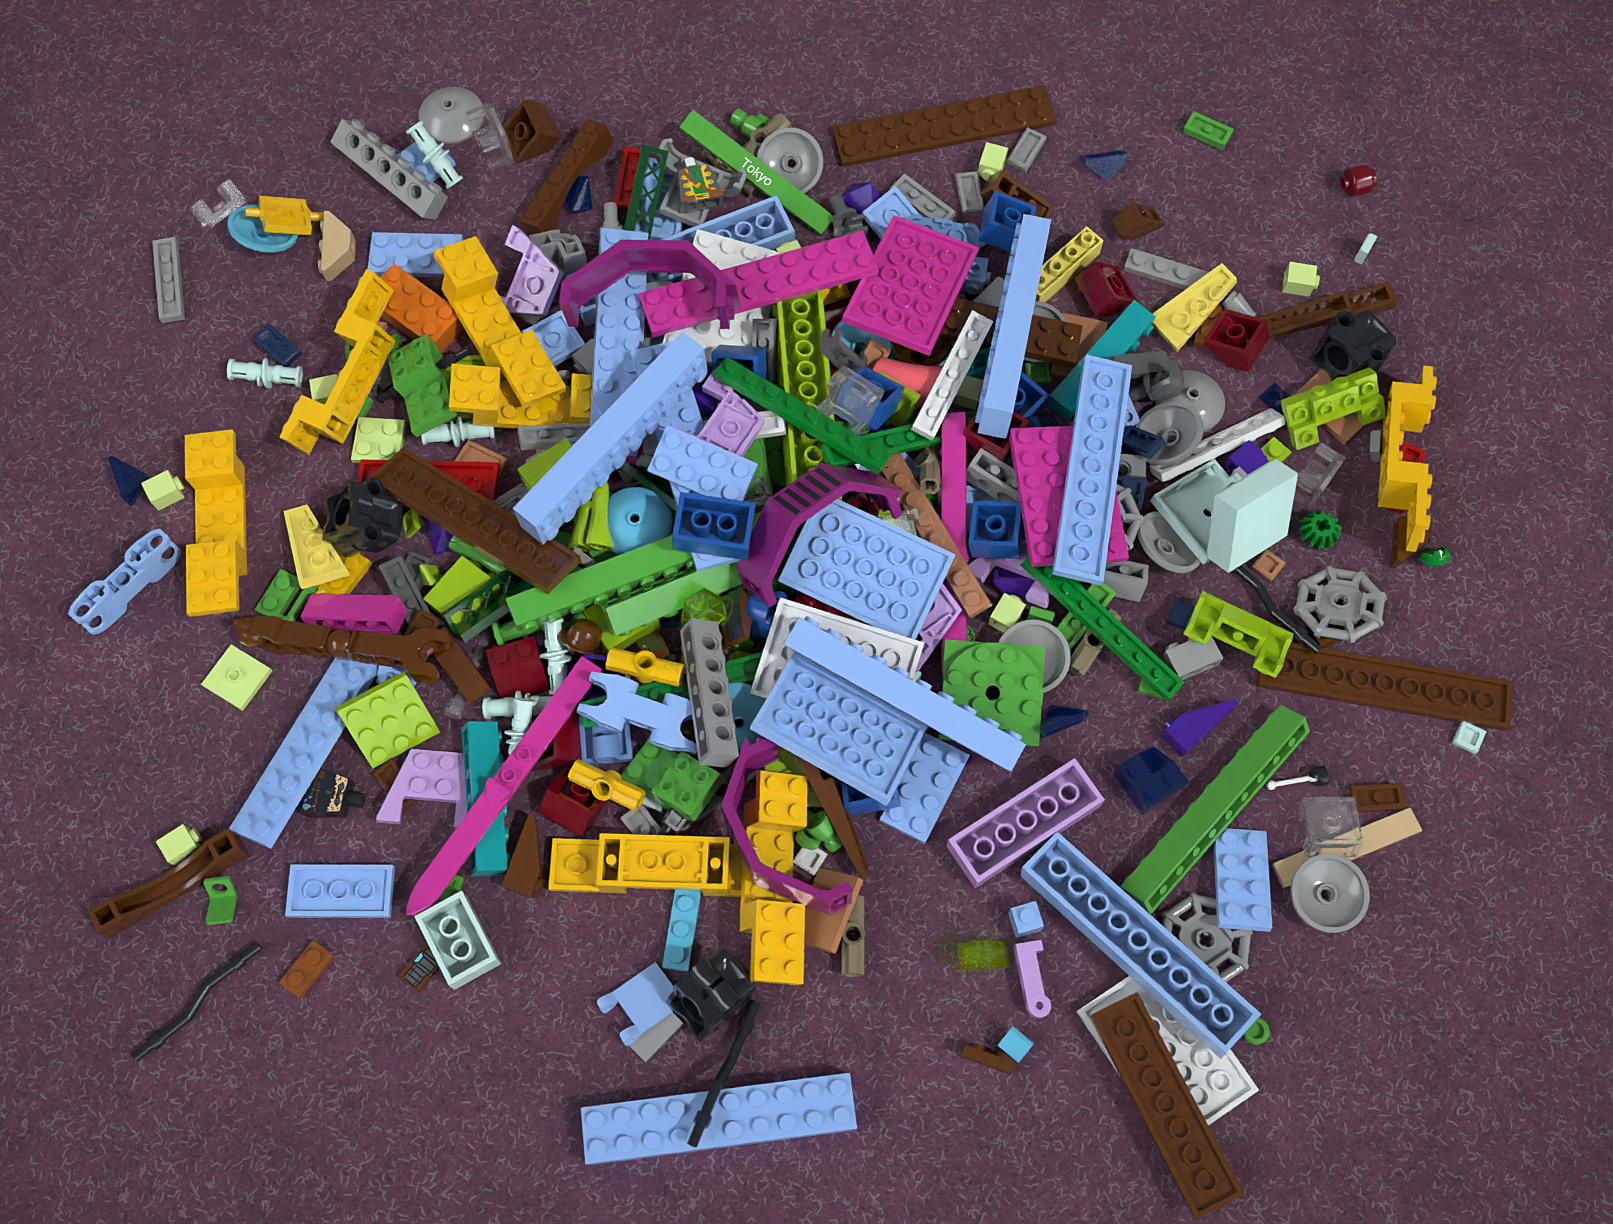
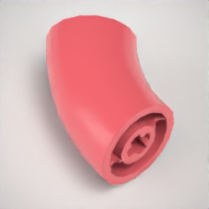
[873,357,943,410]

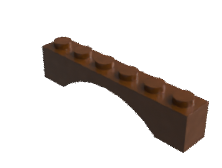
[519,119,614,237]
[87,828,249,938]

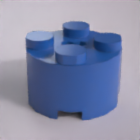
[745,590,788,639]

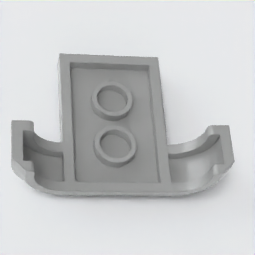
[656,138,747,227]

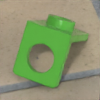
[767,450,786,488]
[204,876,237,925]

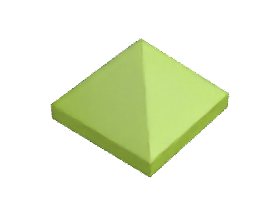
[403,509,425,539]
[419,564,443,586]

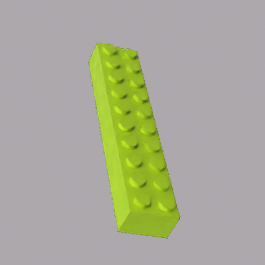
[771,290,842,500]

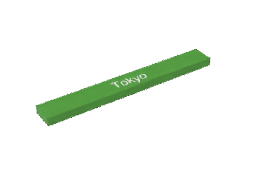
[679,110,834,236]

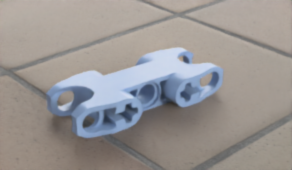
[68,529,182,635]
[577,671,697,754]

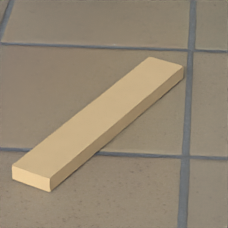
[1272,808,1422,888]

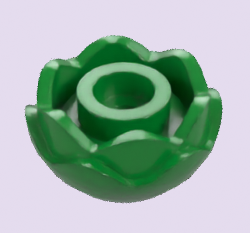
[1419,546,1451,567]

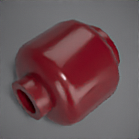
[1340,165,1377,197]

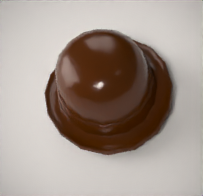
[560,618,603,655]

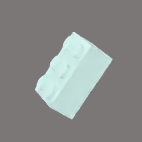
[414,891,501,990]

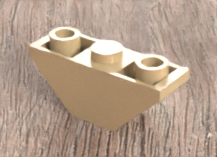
[318,211,356,281]

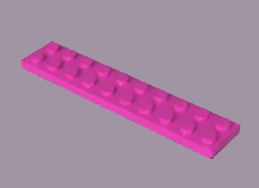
[639,231,879,337]

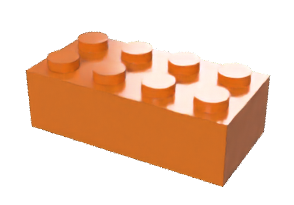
[380,264,464,353]

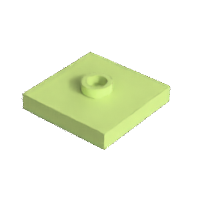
[201,645,272,711]

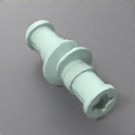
[406,121,463,189]
[227,358,303,388]
[421,416,495,447]
[540,618,573,695]
[482,691,554,720]
[504,698,536,755]

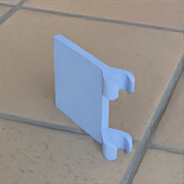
[597,962,674,1046]

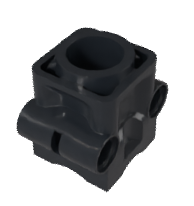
[1309,310,1396,381]
[322,477,403,558]
[666,948,756,1042]

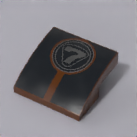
[705,588,752,650]

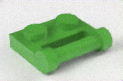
[255,569,318,622]

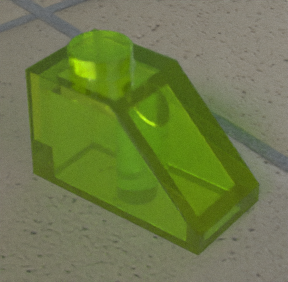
[681,588,728,627]
[955,940,1011,974]

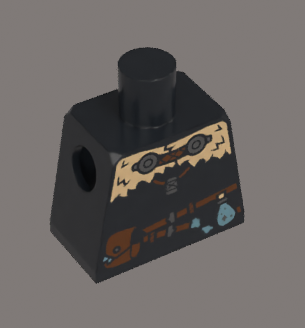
[299,768,366,818]

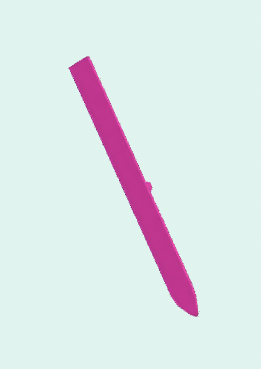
[942,412,969,674]
[406,656,603,915]

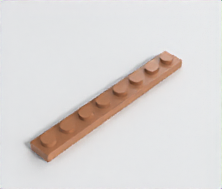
[882,453,992,618]

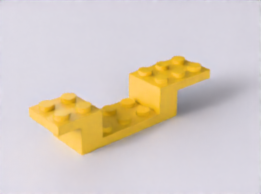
[433,236,566,408]
[280,269,396,454]
[449,364,592,429]
[1378,366,1437,552]
[185,429,247,617]
[740,770,808,985]
[548,833,742,897]

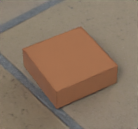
[1251,549,1286,583]

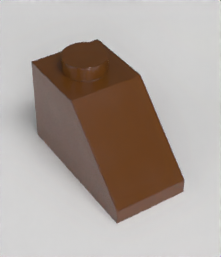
[1112,202,1165,240]
[1390,515,1432,568]

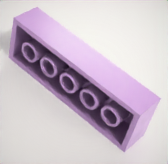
[946,758,1105,888]

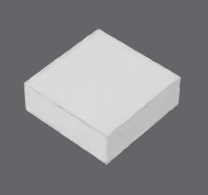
[793,847,828,876]

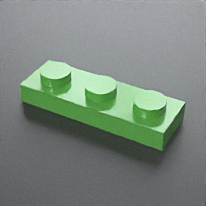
[1056,582,1117,650]

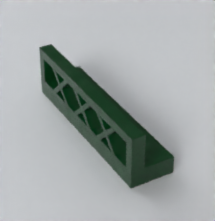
[624,145,669,240]
[622,452,677,512]
[441,569,535,643]

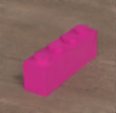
[300,593,407,634]

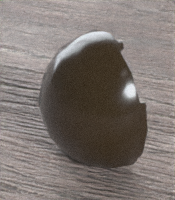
[891,338,951,366]

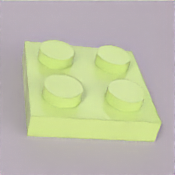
[351,417,406,463]

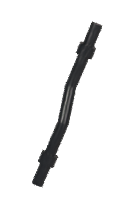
[1231,565,1323,655]
[131,941,262,1062]
[687,1000,760,1148]

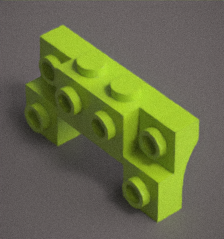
[1281,367,1386,450]
[1183,591,1293,678]

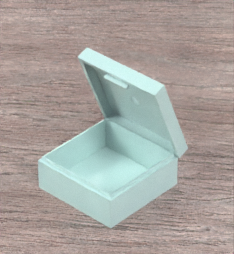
[1150,459,1298,573]

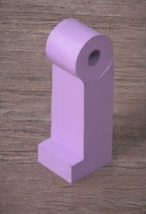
[1013,940,1051,1019]

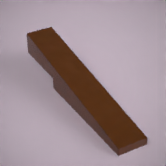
[1258,281,1397,338]
[796,755,870,877]

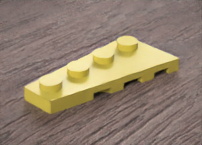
[1152,263,1237,352]
[284,505,350,589]

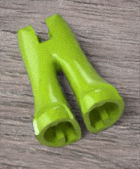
[568,482,614,552]

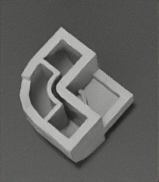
[529,229,587,281]

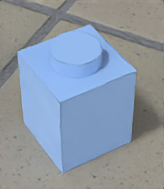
[1008,901,1044,938]

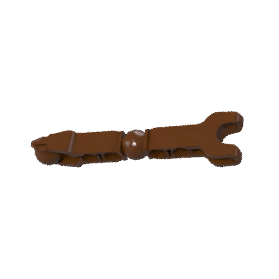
[233,616,452,684]

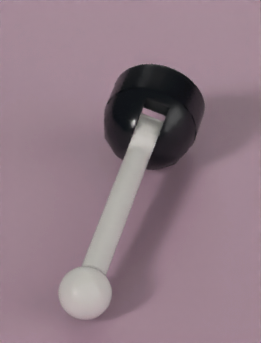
[1266,765,1329,790]

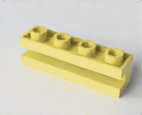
[1035,227,1103,303]

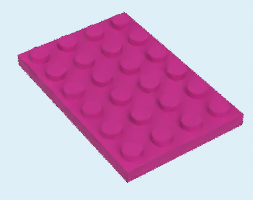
[842,215,979,356]
[1008,426,1129,567]

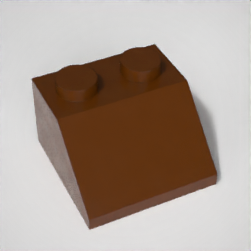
[501,99,560,163]

